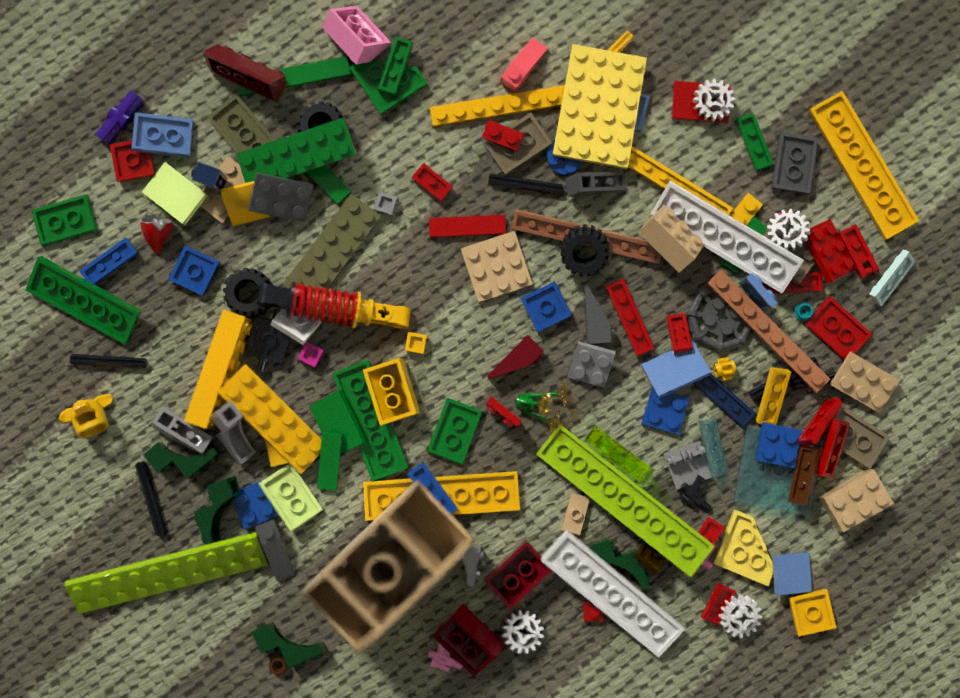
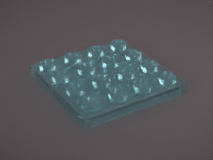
[733,425,824,516]

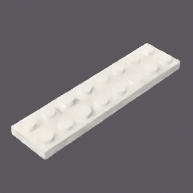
[651,181,804,293]
[541,529,685,657]

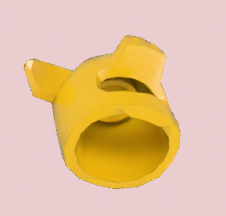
[59,394,113,438]

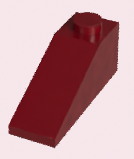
[487,335,544,379]

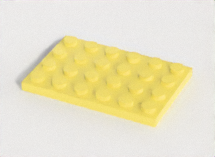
[552,44,647,169]

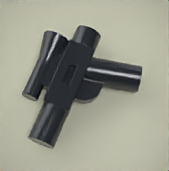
[679,475,711,511]

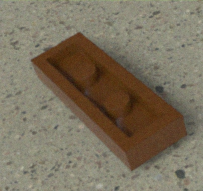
[788,445,821,506]

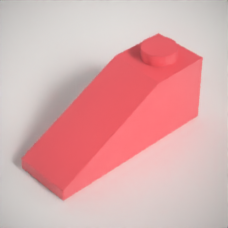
[500,38,548,93]

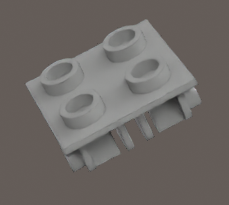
[664,441,712,490]

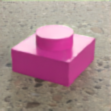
[298,342,324,368]

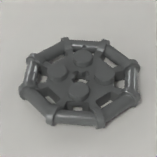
[686,287,752,352]

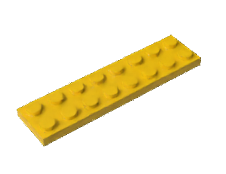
[808,91,919,241]
[363,471,520,521]

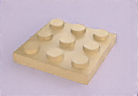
[461,231,533,303]

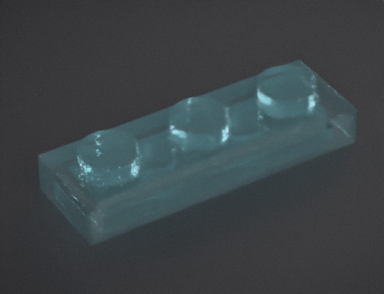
[699,417,728,478]

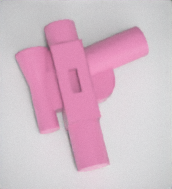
[427,638,462,672]

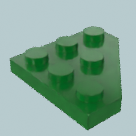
[349,60,428,115]

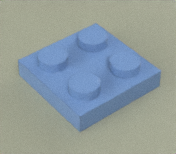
[738,273,777,311]

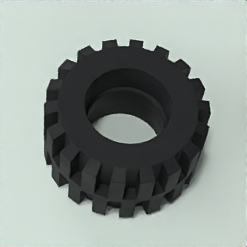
[297,101,344,132]
[561,224,609,277]
[223,268,273,318]

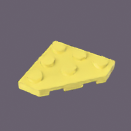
[713,510,773,586]

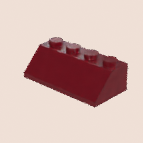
[203,44,287,103]

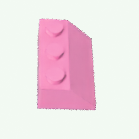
[322,6,391,65]

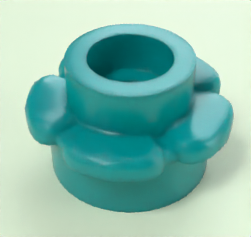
[795,302,813,321]

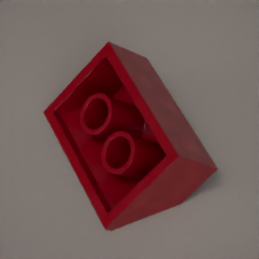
[483,539,553,610]
[432,604,505,677]

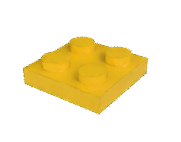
[788,589,836,636]

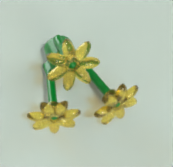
[516,381,567,434]

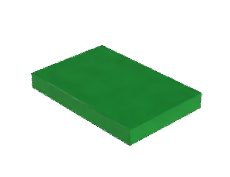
[31,194,98,247]
[309,389,367,454]
[427,398,483,465]

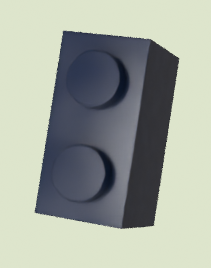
[191,162,228,196]

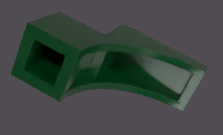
[143,442,221,479]
[194,476,242,545]
[586,538,651,591]
[252,621,326,668]

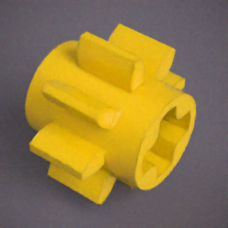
[713,357,736,381]

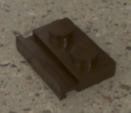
[633,539,666,576]

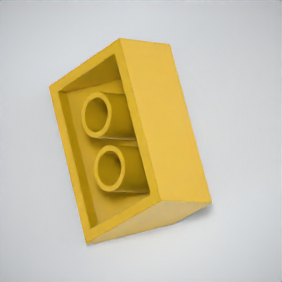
[363,358,421,425]

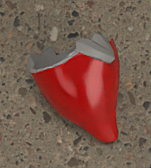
[140,214,172,254]

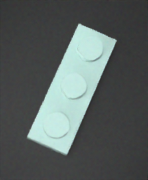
[869,249,915,307]

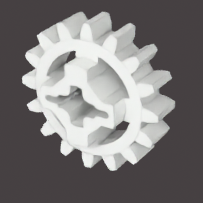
[692,79,735,121]
[767,209,810,250]
[719,594,762,638]
[501,610,544,654]

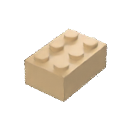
[638,205,705,273]
[818,469,894,532]

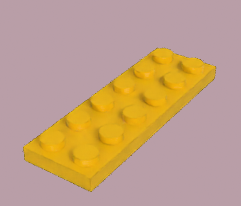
[217,364,322,474]

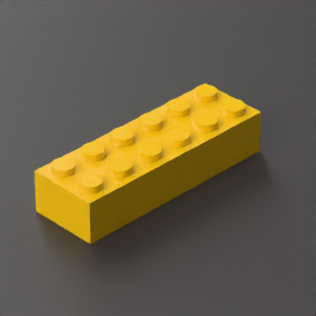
[184,310,253,429]

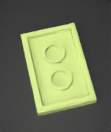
[142,162,208,225]
[258,464,323,532]

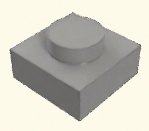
[374,191,398,216]

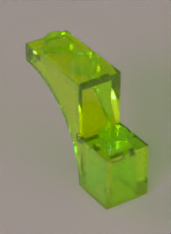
[583,426,655,486]

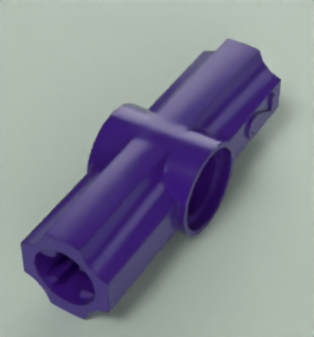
[95,90,145,146]

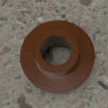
[269,655,288,675]

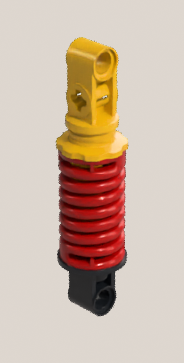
[257,281,411,329]

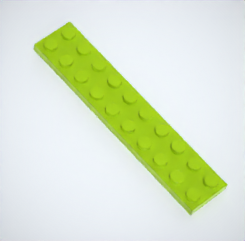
[536,424,715,577]
[64,532,268,614]

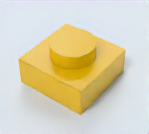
[405,332,427,354]

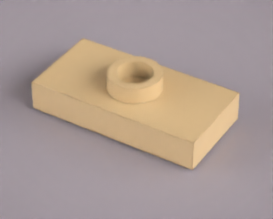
[561,493,590,535]

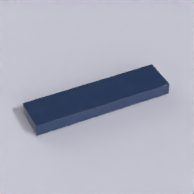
[693,374,756,428]

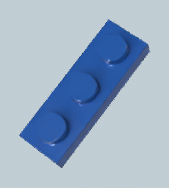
[79,237,139,285]
[407,462,458,514]

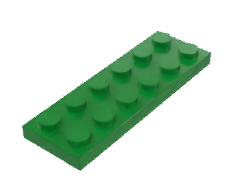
[236,118,357,183]
[25,256,142,344]
[332,360,409,481]

